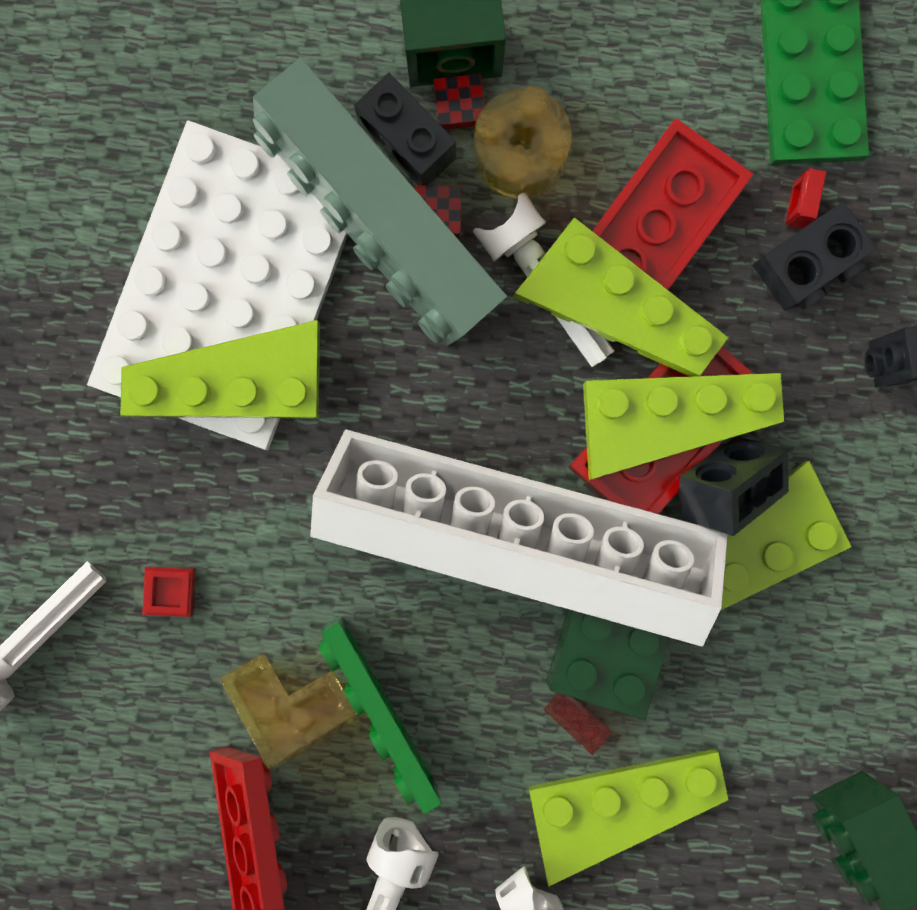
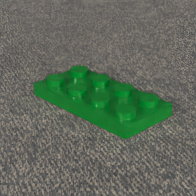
[760,0,869,165]
[318,617,442,814]

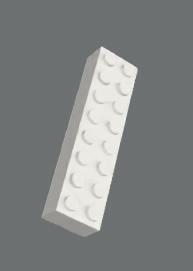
[310,429,728,647]

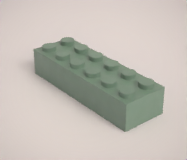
[253,57,507,346]

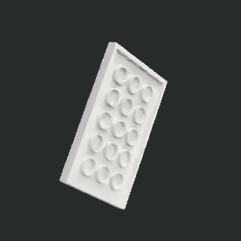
[87,120,348,450]

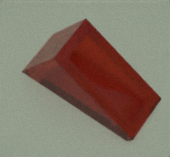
[543,693,612,756]

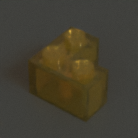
[220,653,358,771]

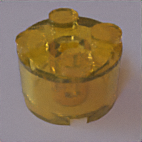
[474,86,572,199]

